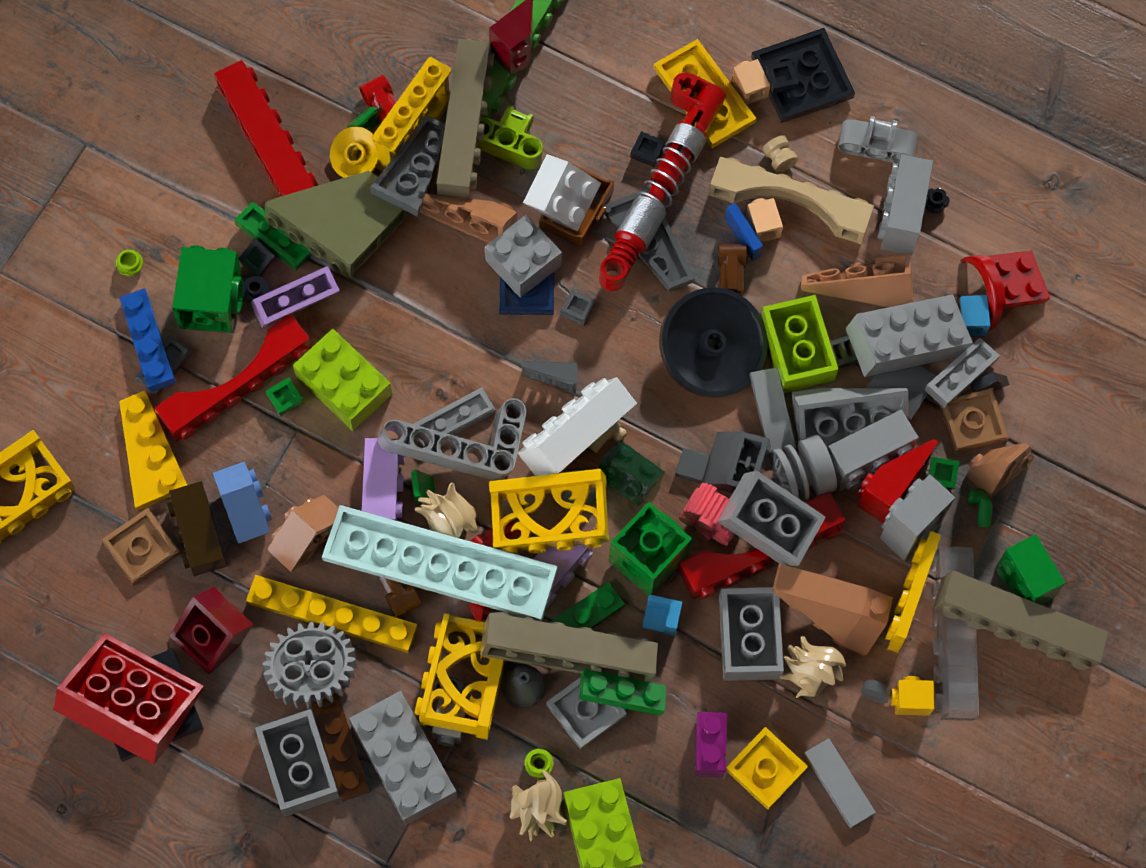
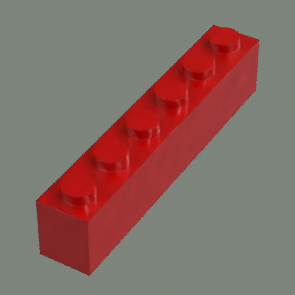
[214,60,318,197]

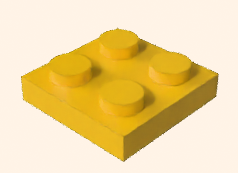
[726,727,808,810]

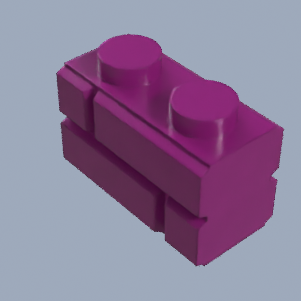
[695,712,727,777]

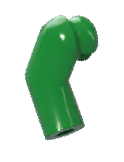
[967,489,993,527]

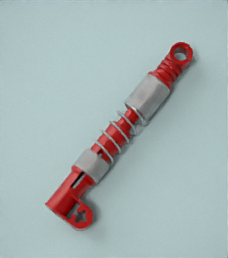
[599,72,726,292]

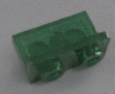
[598,440,665,506]

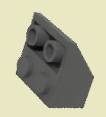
[702,432,771,493]

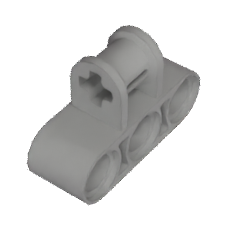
[838,116,918,164]

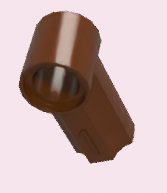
[718,243,746,295]
[377,576,422,618]

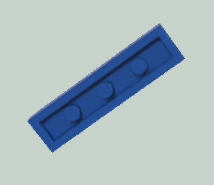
[119,288,176,393]

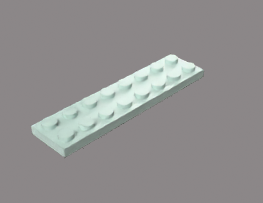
[322,505,558,622]

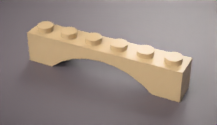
[709,157,874,244]

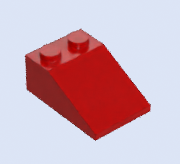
[857,439,938,523]

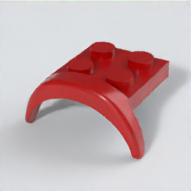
[960,250,1050,331]

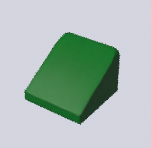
[347,106,378,130]
[411,470,436,505]

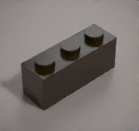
[166,481,227,576]

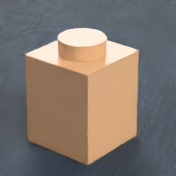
[731,59,770,105]
[746,198,783,242]

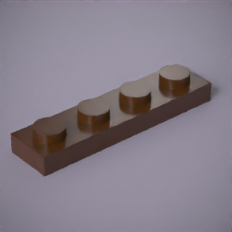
[312,693,370,802]

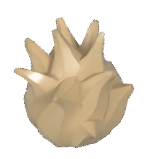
[415,483,478,538]
[780,636,846,698]
[510,770,567,841]

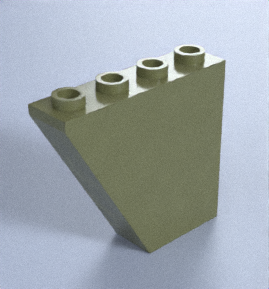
[265,171,410,278]

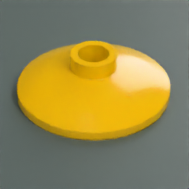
[330,127,379,178]

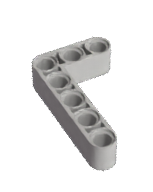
[377,398,526,481]

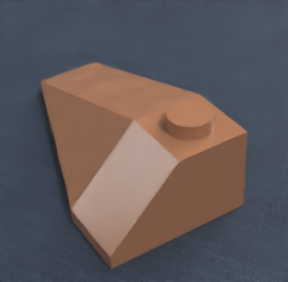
[419,194,517,243]
[801,253,914,307]
[966,442,1034,499]
[772,564,893,656]

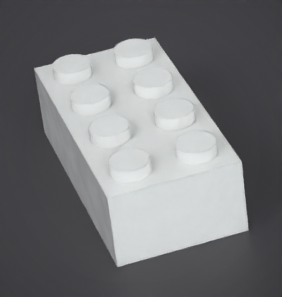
[518,377,637,476]

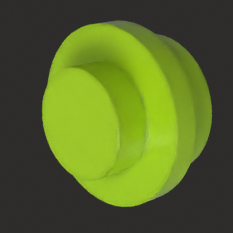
[116,250,143,276]

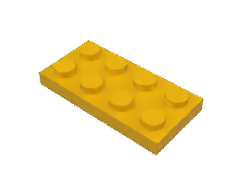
[653,39,757,148]
[885,531,941,653]

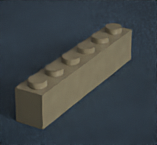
[437,39,495,198]
[933,570,1108,670]
[480,612,658,682]

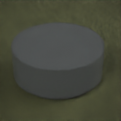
[861,680,891,703]

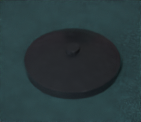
[659,287,768,398]

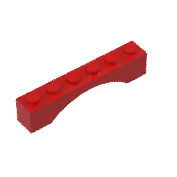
[154,314,312,442]
[678,491,845,600]

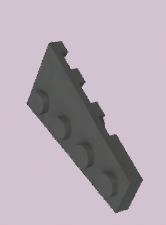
[371,115,445,216]
[603,187,695,292]

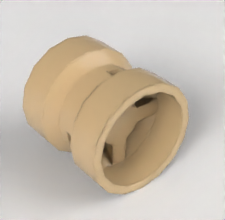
[762,136,799,173]

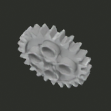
[262,622,357,709]

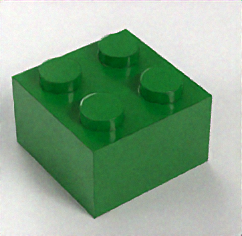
[997,534,1065,605]

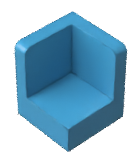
[959,295,990,336]
[642,595,682,636]

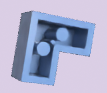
[213,461,272,544]

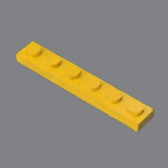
[246,575,417,654]

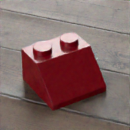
[489,0,533,75]
[169,587,254,674]

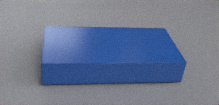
[724,203,763,261]

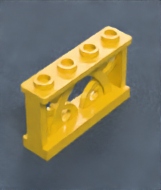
[372,57,451,171]
[0,430,75,544]
[489,469,609,555]
[415,613,506,740]

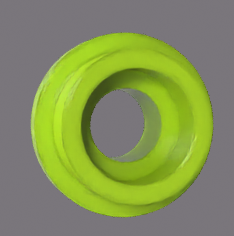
[525,749,554,778]

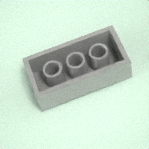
[845,294,973,377]
[349,691,457,826]

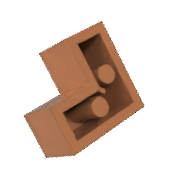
[267,495,339,572]

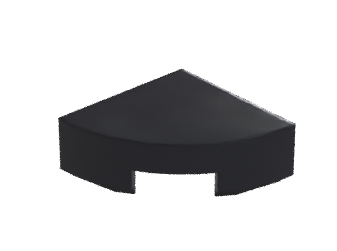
[971,372,1010,392]

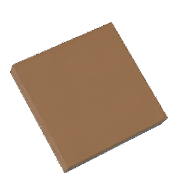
[939,388,1009,454]
[101,508,181,586]

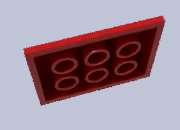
[53,633,204,765]

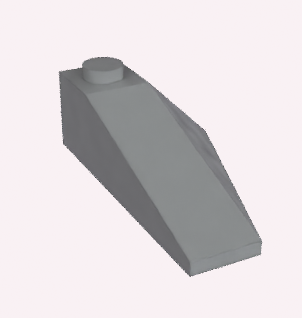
[792,388,909,448]

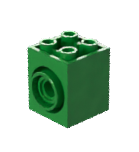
[172,245,243,334]
[608,502,692,597]

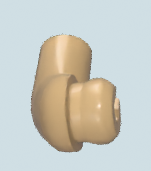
[589,423,627,453]

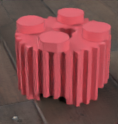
[679,483,735,546]

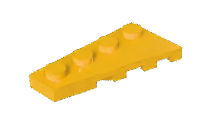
[119,390,187,511]

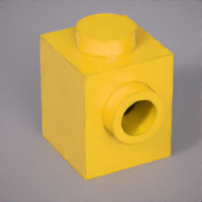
[890,676,934,716]

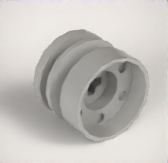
[770,435,837,501]

